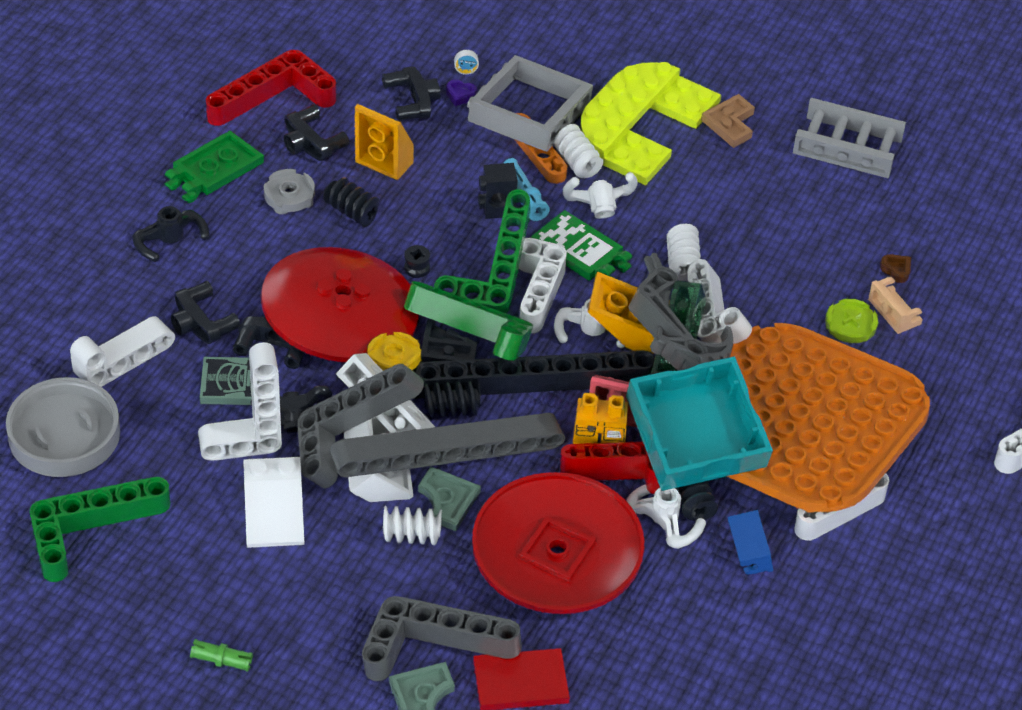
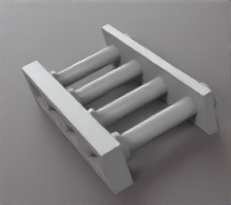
[793,98,906,178]

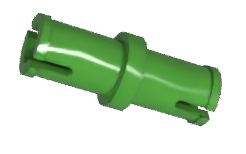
[190,639,253,672]

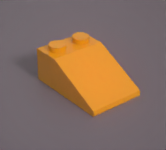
[355,104,414,180]
[588,272,671,354]

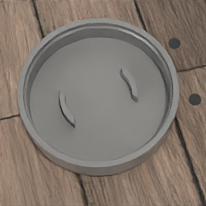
[6,377,120,477]

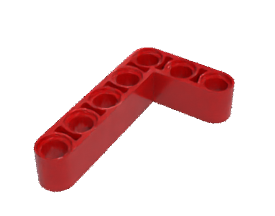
[206,50,336,126]

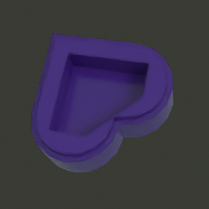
[446,80,477,106]

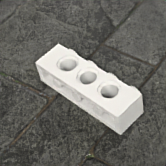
[336,353,435,433]

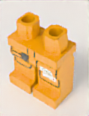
[572,393,628,444]

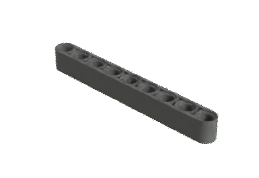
[329,413,565,477]

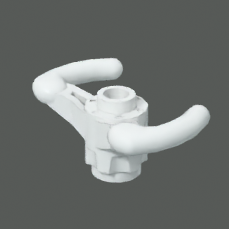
[563,172,638,219]
[554,299,625,348]
[626,484,706,549]

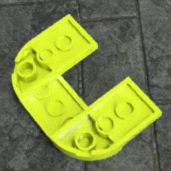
[580,62,721,186]

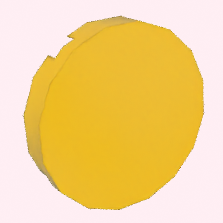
[368,332,421,371]

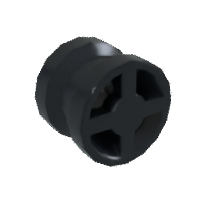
[404,245,430,278]

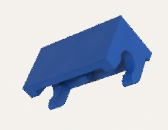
[727,510,773,574]

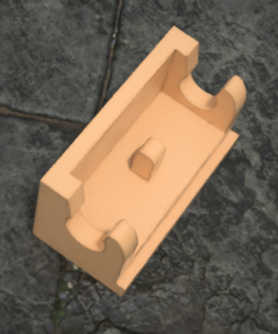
[868,277,923,334]

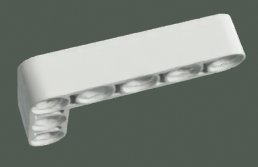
[198,343,282,461]

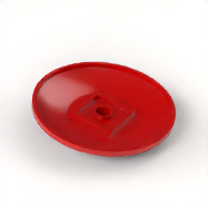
[261,247,419,362]
[472,472,644,614]

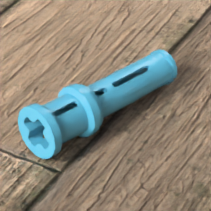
[504,158,550,221]

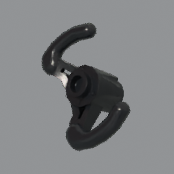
[132,206,210,262]
[250,386,332,433]

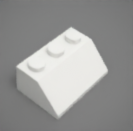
[344,417,413,502]

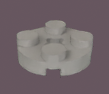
[264,169,315,214]

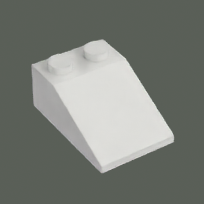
[244,457,304,548]

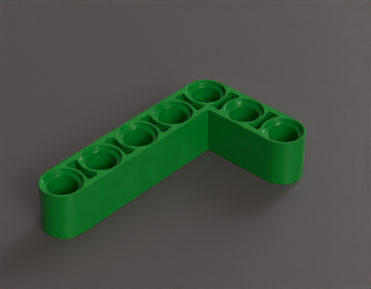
[434,189,531,313]
[404,281,533,361]
[30,477,171,582]

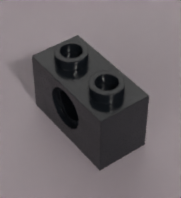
[478,163,518,219]

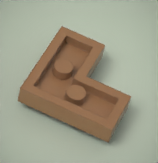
[701,94,755,148]

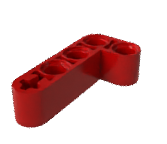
[560,442,660,494]

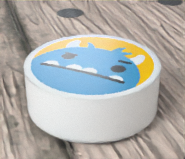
[454,50,479,74]

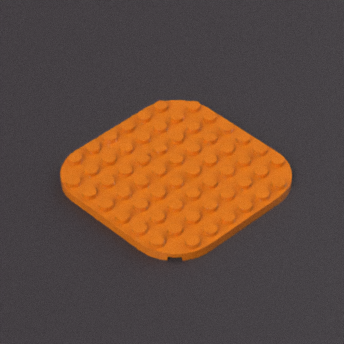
[727,323,930,513]

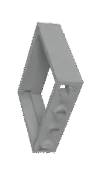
[467,55,593,152]

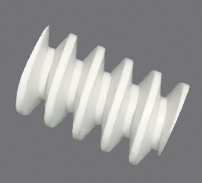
[554,124,603,178]
[667,224,701,281]
[383,506,442,545]

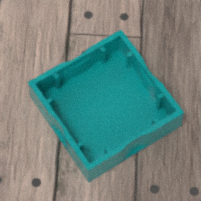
[626,356,773,491]

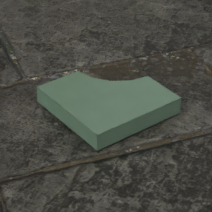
[418,466,481,531]
[389,662,455,710]

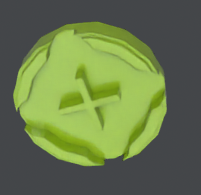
[825,299,878,343]

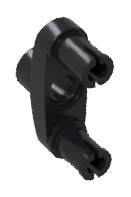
[382,66,440,122]
[283,104,349,161]
[170,280,240,344]
[233,316,305,369]

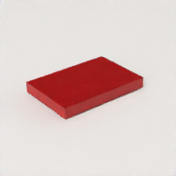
[473,648,570,710]

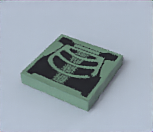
[200,357,251,405]

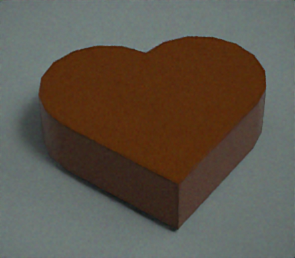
[880,254,911,283]

